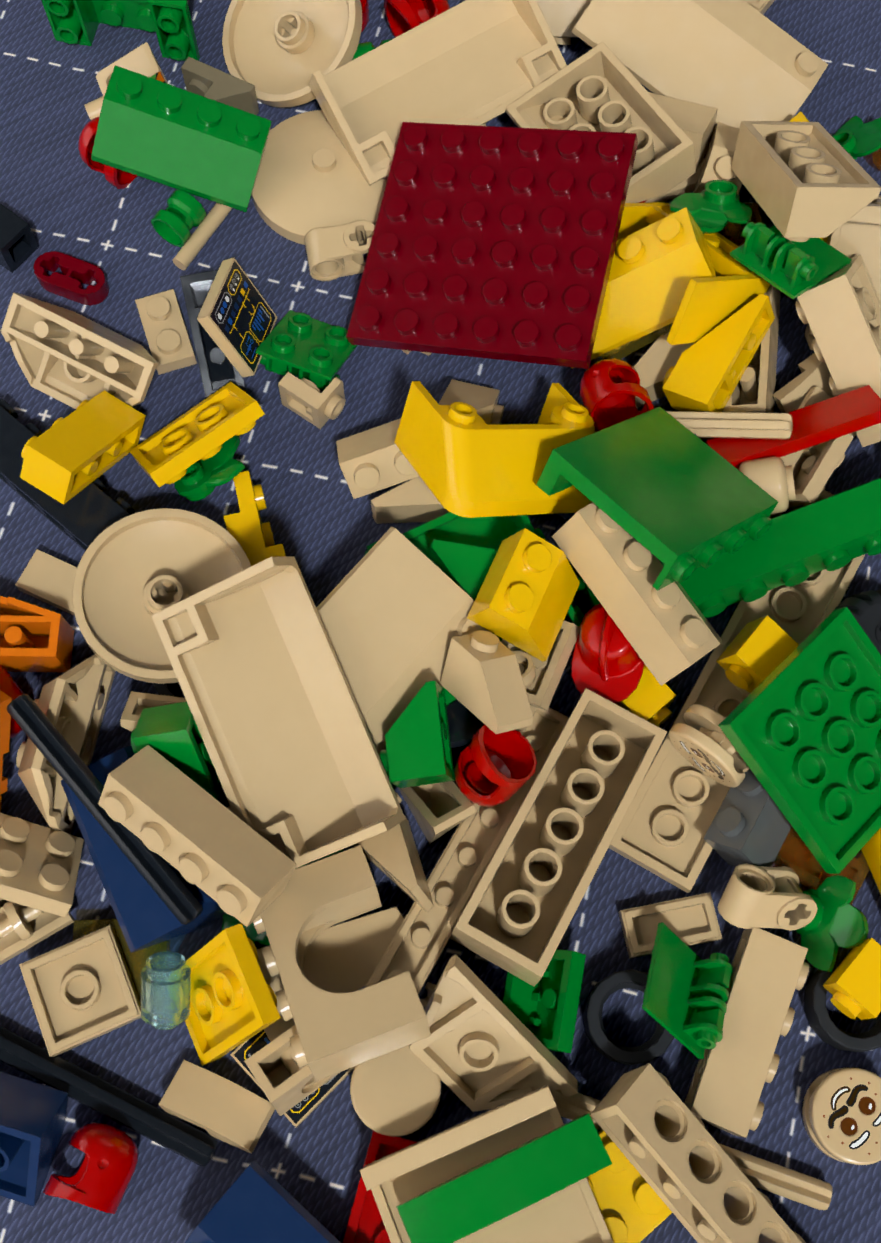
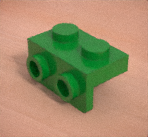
[503,950,586,1054]

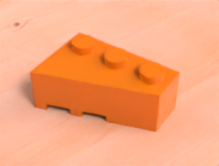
[0,596,74,672]

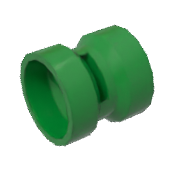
[151,190,206,247]

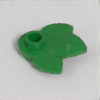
[832,116,881,160]
[670,180,752,234]
[174,435,245,501]
[796,875,868,972]

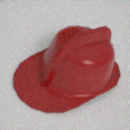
[571,603,645,704]

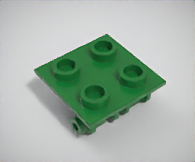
[730,222,852,299]
[255,310,358,391]
[642,922,733,1059]

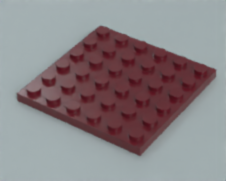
[346,122,638,369]

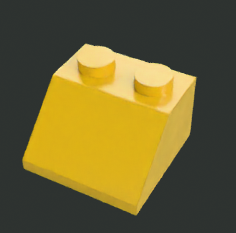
[467,528,580,662]

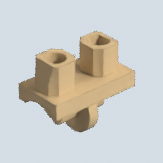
[0,901,75,965]

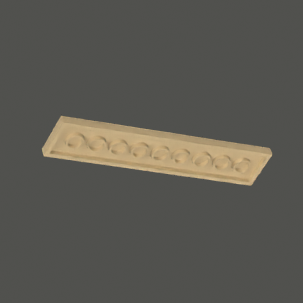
[609,490,865,893]

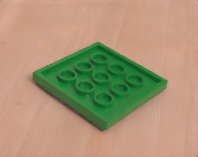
[718,607,881,874]

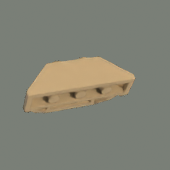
[0,293,158,409]
[16,654,116,835]

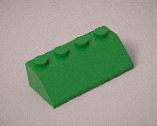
[91,65,272,212]

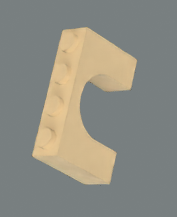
[253,845,431,1081]

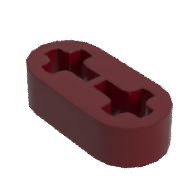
[33,251,109,306]

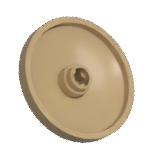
[222,0,362,108]
[252,110,389,245]
[72,508,251,684]

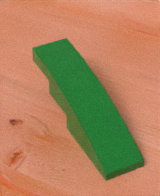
[396,1114,612,1243]

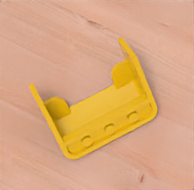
[617,202,770,345]
[394,381,595,518]

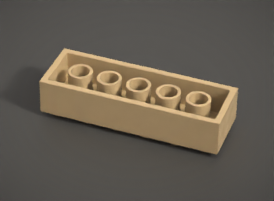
[450,688,667,987]

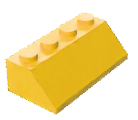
[571,207,716,369]

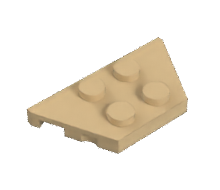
[409,954,578,1112]

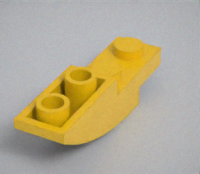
[223,470,296,566]

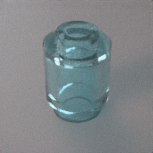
[141,951,191,1030]

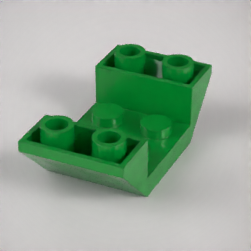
[41,0,200,61]

